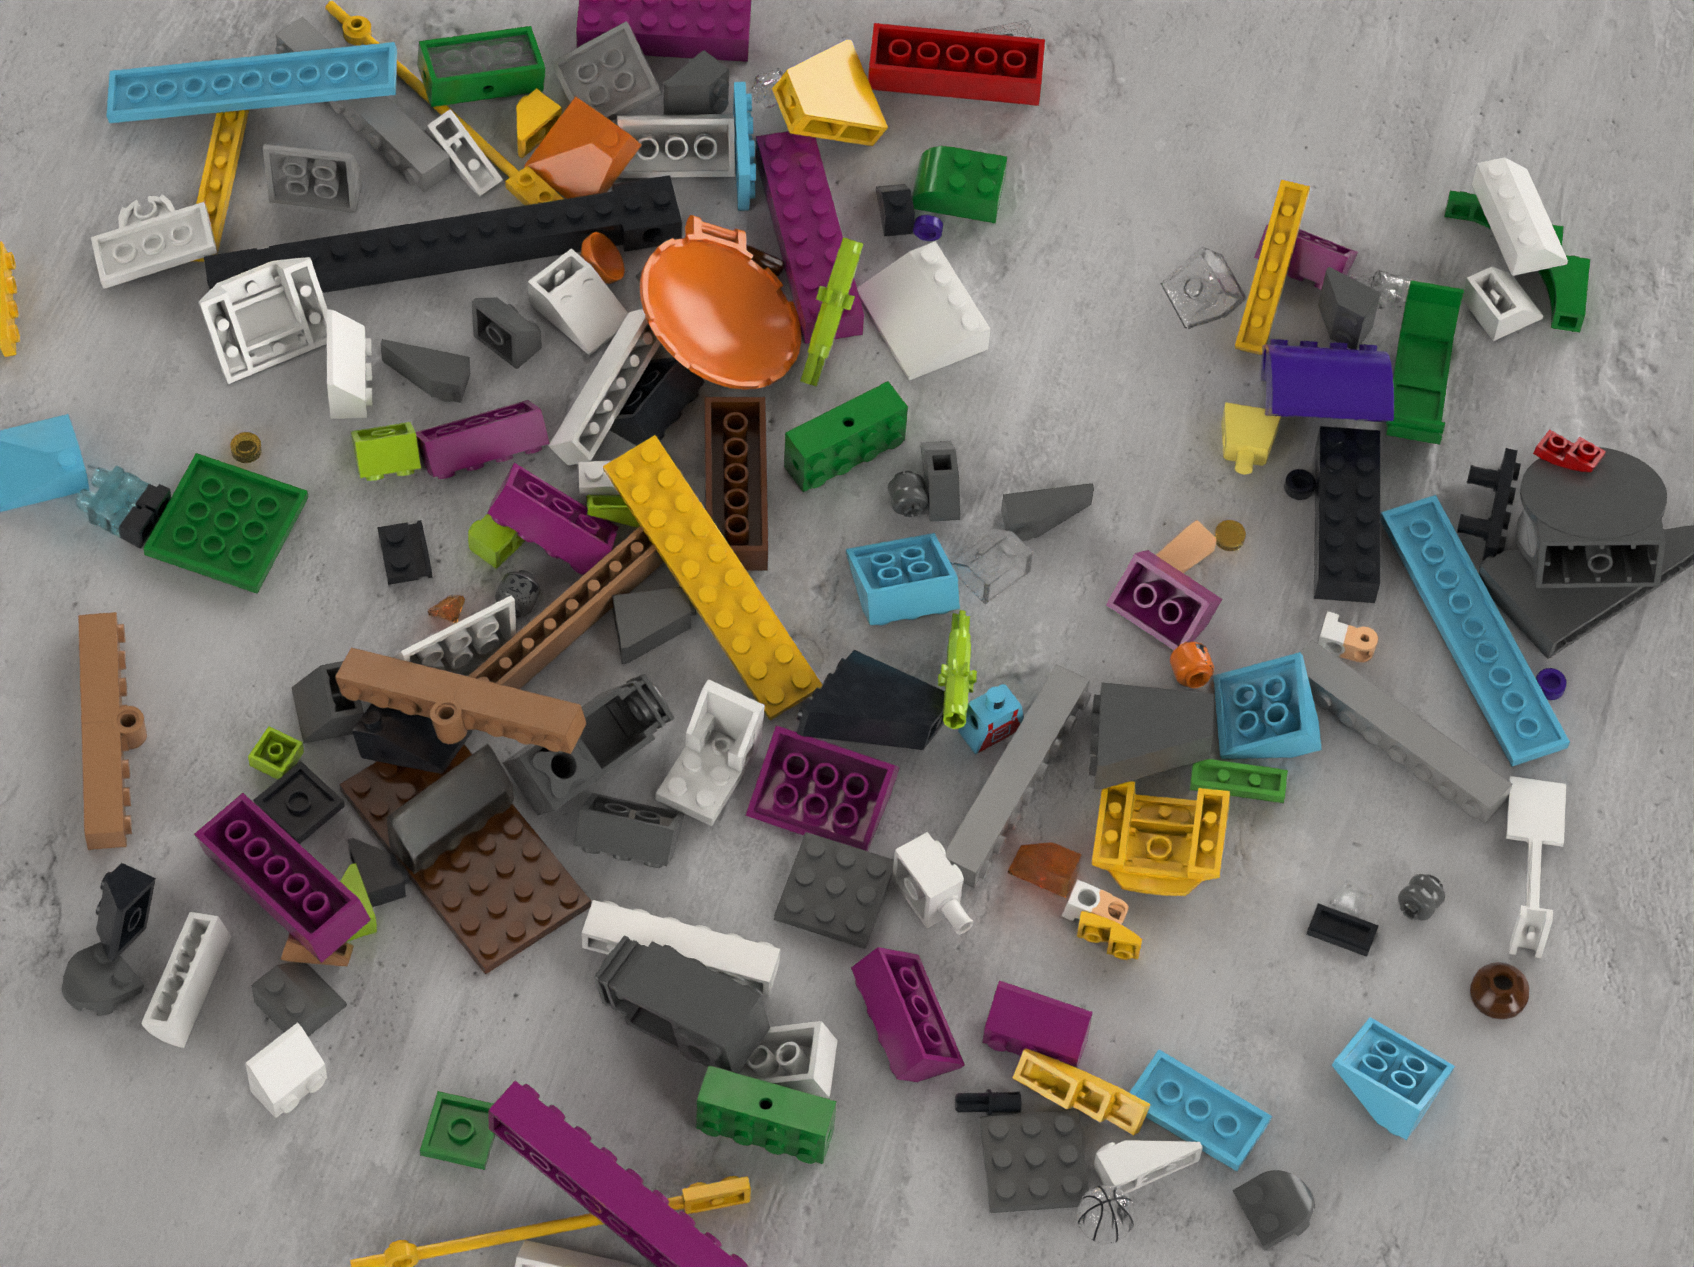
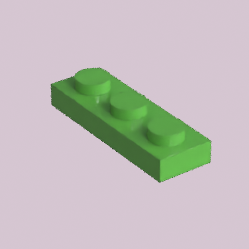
[1189,759,1288,803]

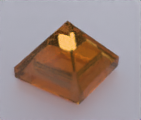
[427,595,465,623]

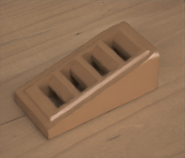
[281,933,354,967]

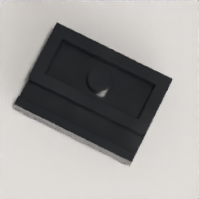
[377,520,433,585]

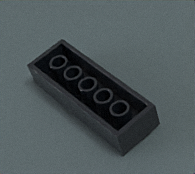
[1314,426,1380,603]

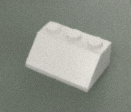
[326,310,373,419]

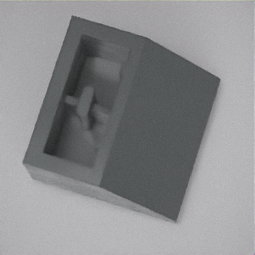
[291,661,364,744]

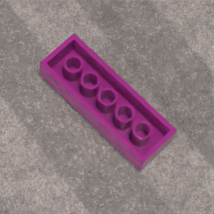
[576,0,752,62]
[194,793,371,963]

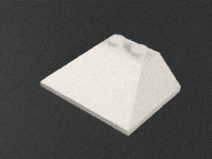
[198,257,328,384]

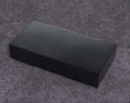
[1306,903,1379,957]

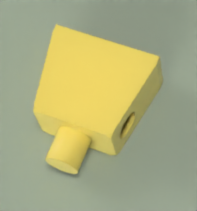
[1221,402,1281,475]

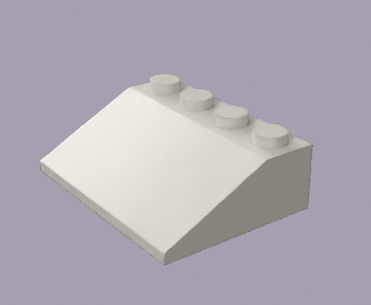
[857,241,990,381]
[392,595,516,676]

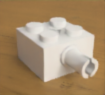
[892,832,974,935]

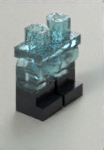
[76,466,171,549]

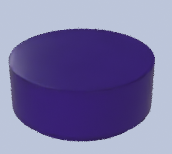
[913,215,943,241]
[1536,668,1567,700]

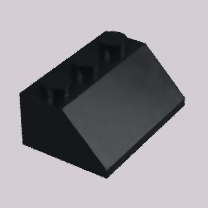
[609,357,705,446]

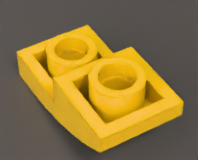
[1077,911,1142,960]

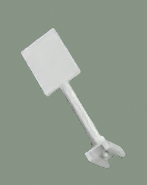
[1506,776,1566,958]

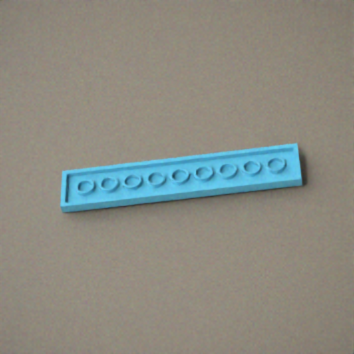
[106,42,397,123]
[1380,495,1570,767]

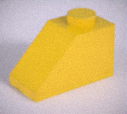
[516,88,562,159]

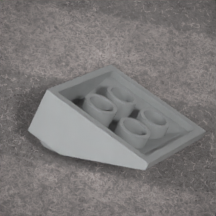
[263,144,362,212]

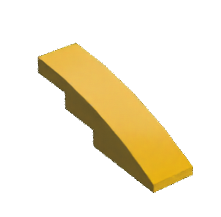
[1012,1049,1151,1135]

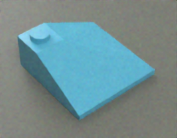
[0,414,90,512]
[1213,652,1322,759]
[1332,1017,1455,1140]

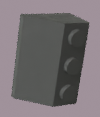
[574,793,684,868]

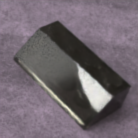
[387,744,514,874]

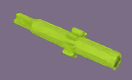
[800,237,863,387]
[938,610,977,729]

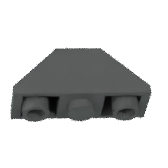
[920,441,960,522]

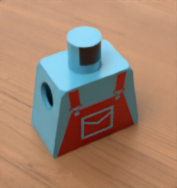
[958,684,1024,755]

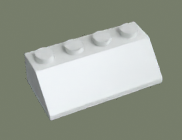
[617,114,735,178]
[1472,157,1568,276]

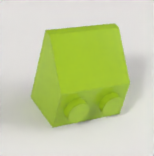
[351,422,421,481]

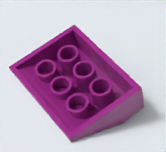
[745,725,900,851]

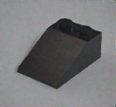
[352,703,472,774]

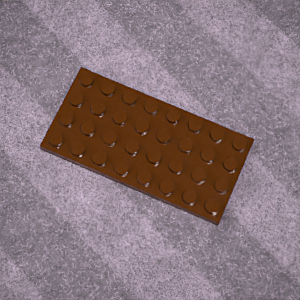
[339,744,591,974]

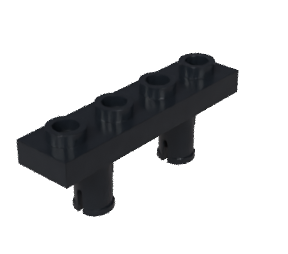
[1457,448,1521,562]

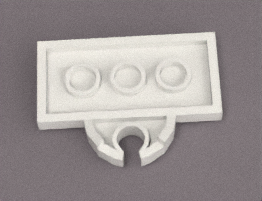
[91,194,218,289]

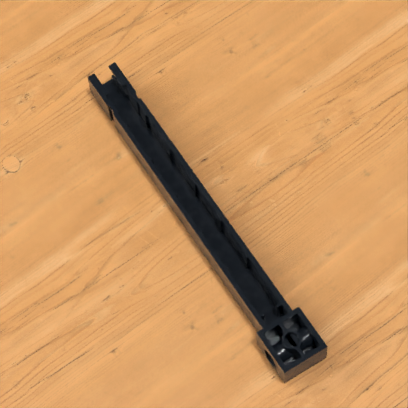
[204,175,682,293]

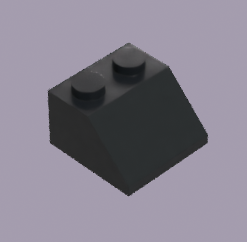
[96,863,156,961]

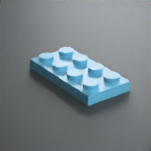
[733,82,756,211]
[1129,1050,1272,1172]

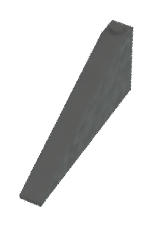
[1479,525,1694,659]

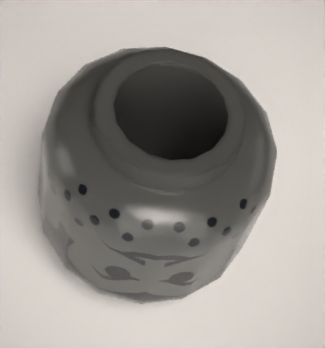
[495,570,541,618]

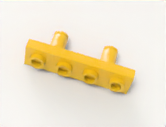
[0,241,20,357]

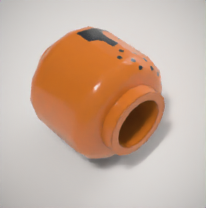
[1170,642,1214,688]

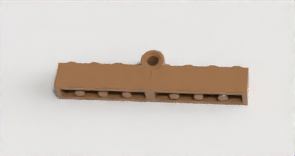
[78,612,147,850]
[335,647,586,754]

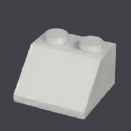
[246,1022,327,1118]

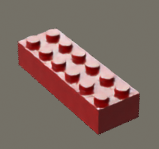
[868,23,1045,106]

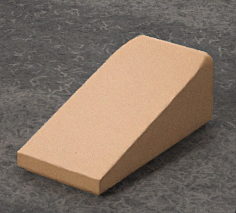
[1156,520,1217,573]

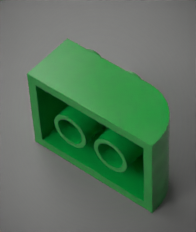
[912,146,1008,223]

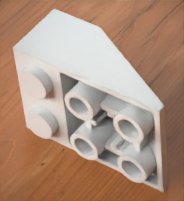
[528,249,628,356]

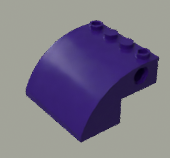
[1260,339,1394,422]

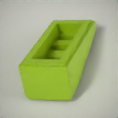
[586,495,640,528]

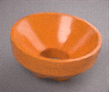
[580,232,625,284]

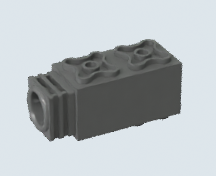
[502,674,675,815]
[594,935,770,1074]

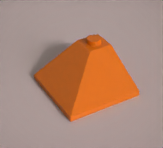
[523,96,642,199]

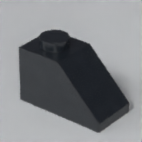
[876,184,915,237]
[347,838,409,908]

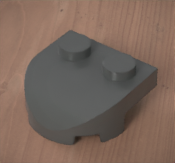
[61,942,144,1016]
[1232,1170,1315,1250]

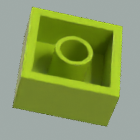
[248,726,304,780]

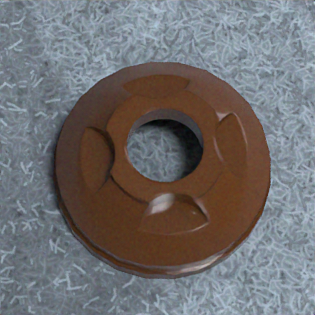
[1470,962,1529,1019]

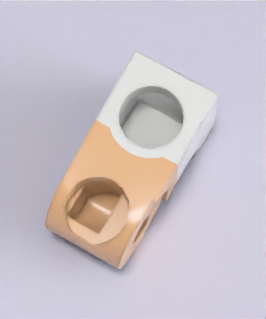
[1318,611,1378,662]
[1061,879,1129,925]

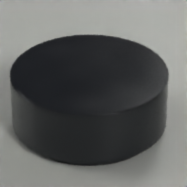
[1284,469,1316,500]

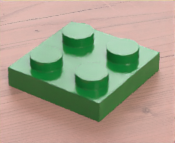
[420,1091,495,1170]

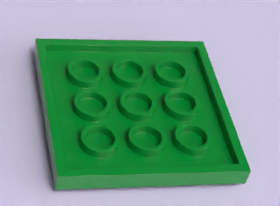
[143,453,309,594]

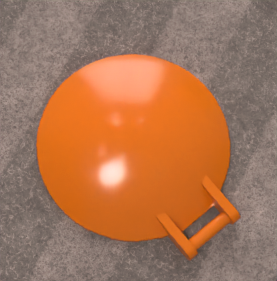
[640,215,801,390]

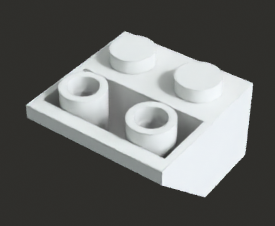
[1462,267,1543,341]

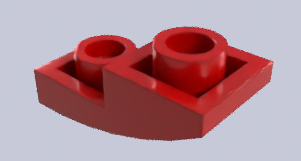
[1533,429,1606,472]

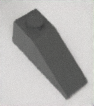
[380,339,471,403]
[1001,483,1094,541]

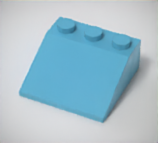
[846,533,960,625]

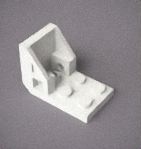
[655,679,765,826]

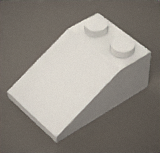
[739,1021,838,1098]

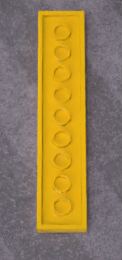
[603,435,823,721]

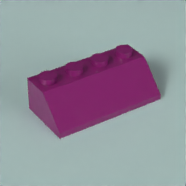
[416,400,550,479]
[487,463,619,575]
[851,947,965,1082]

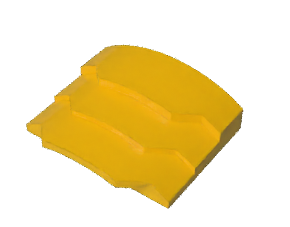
[1092,781,1230,896]

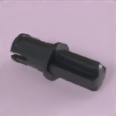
[954,1089,1022,1116]

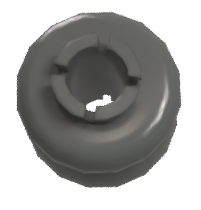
[888,471,929,517]
[1398,874,1445,921]

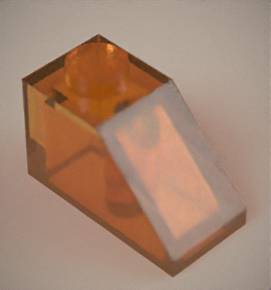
[1008,842,1082,898]

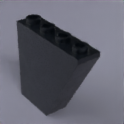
[796,650,945,750]

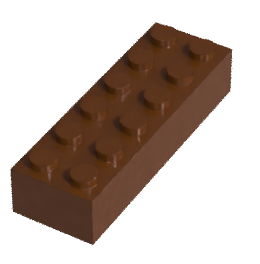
[704,397,768,571]

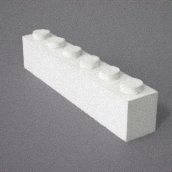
[549,309,661,466]
[582,900,780,997]

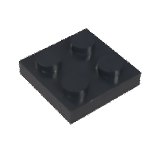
[253,761,345,844]

